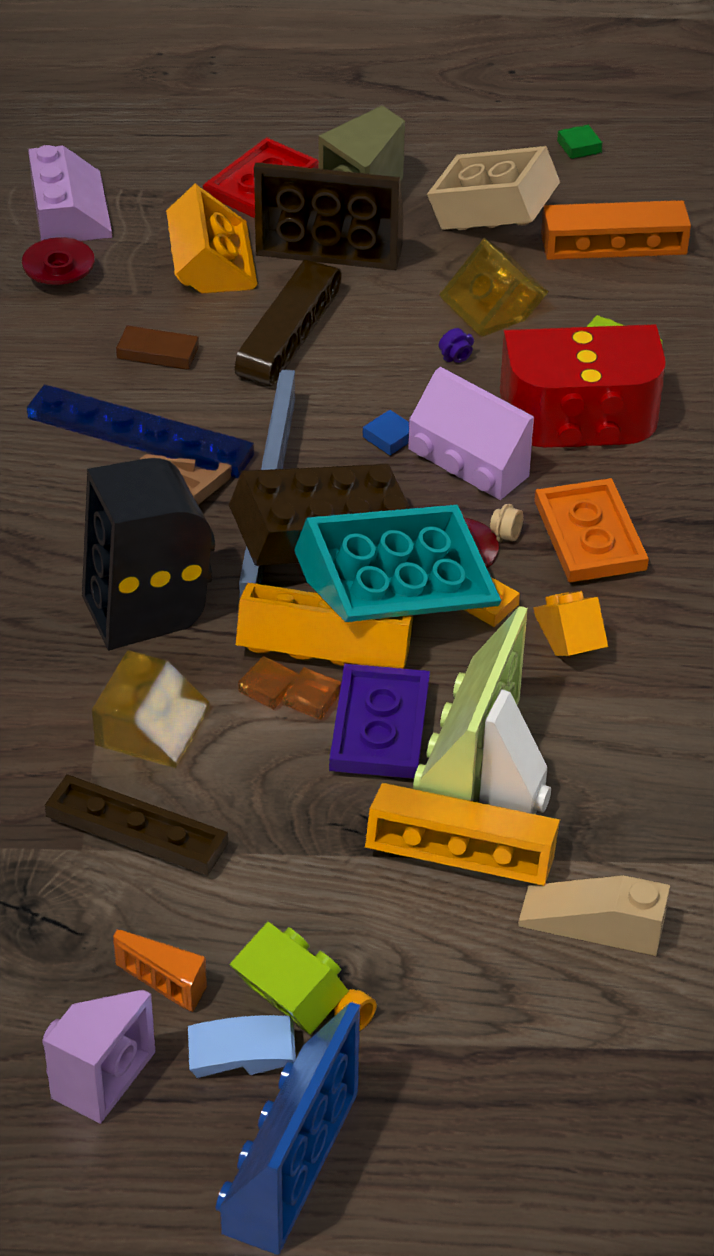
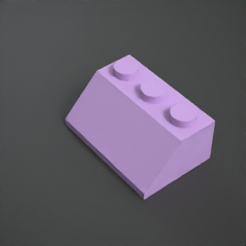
[28,145,112,241]
[408,367,534,500]

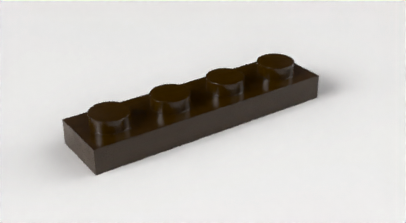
[45,774,228,876]

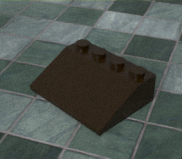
[254,162,403,270]

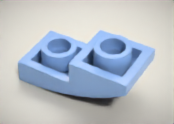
[188,1015,296,1078]

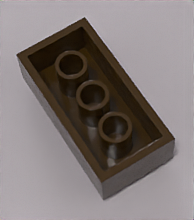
[229,464,411,566]

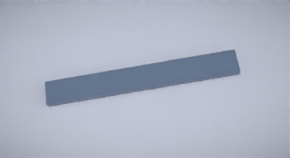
[239,370,295,597]

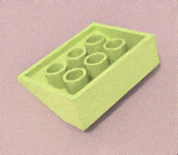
[413,606,528,802]

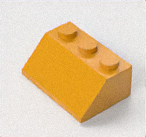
[166,184,257,293]

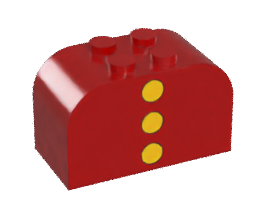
[500,324,666,448]

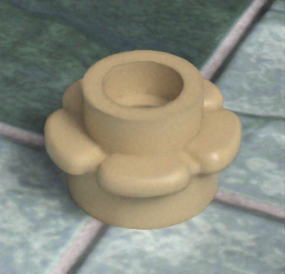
[490,504,523,542]

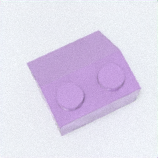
[43,990,155,1124]

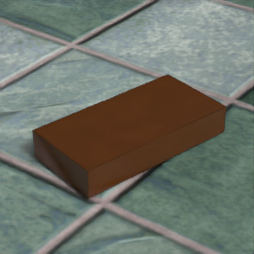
[116,325,199,370]

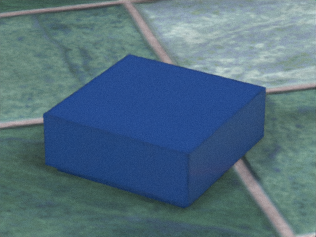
[363,410,409,455]

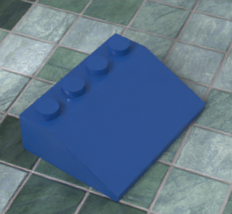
[216,1002,360,1255]

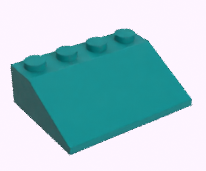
[294,505,501,622]

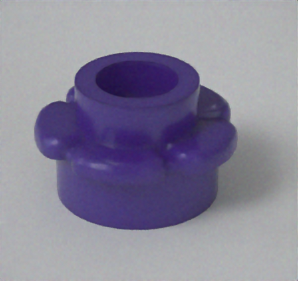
[439,328,474,363]

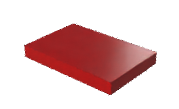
[203,137,319,218]

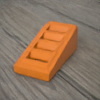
[113,929,207,1012]

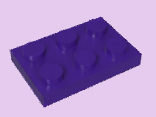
[329,663,430,779]

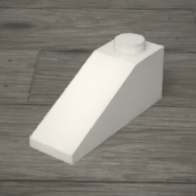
[479,689,551,814]

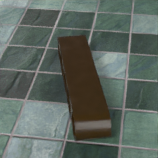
[234,260,342,386]

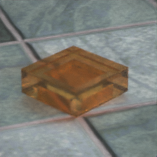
[238,656,298,710]
[283,667,341,720]

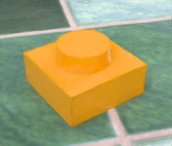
[465,576,520,627]

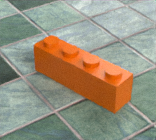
[541,200,691,260]

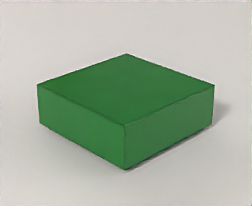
[557,124,603,159]

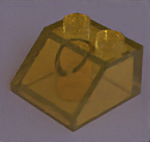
[439,238,549,337]
[92,650,209,768]

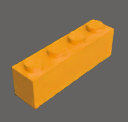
[236,582,413,669]
[365,783,560,886]

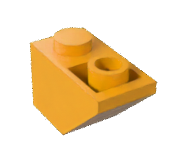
[533,591,608,656]

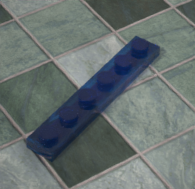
[27,384,254,478]

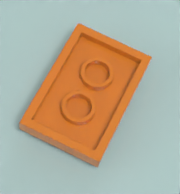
[535,478,649,583]

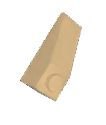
[518,875,670,956]

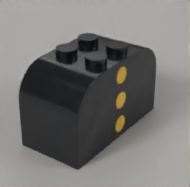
[82,458,215,651]

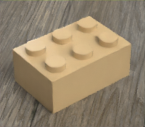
[427,146,560,230]

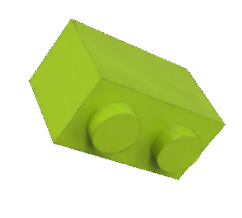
[229,921,349,1035]

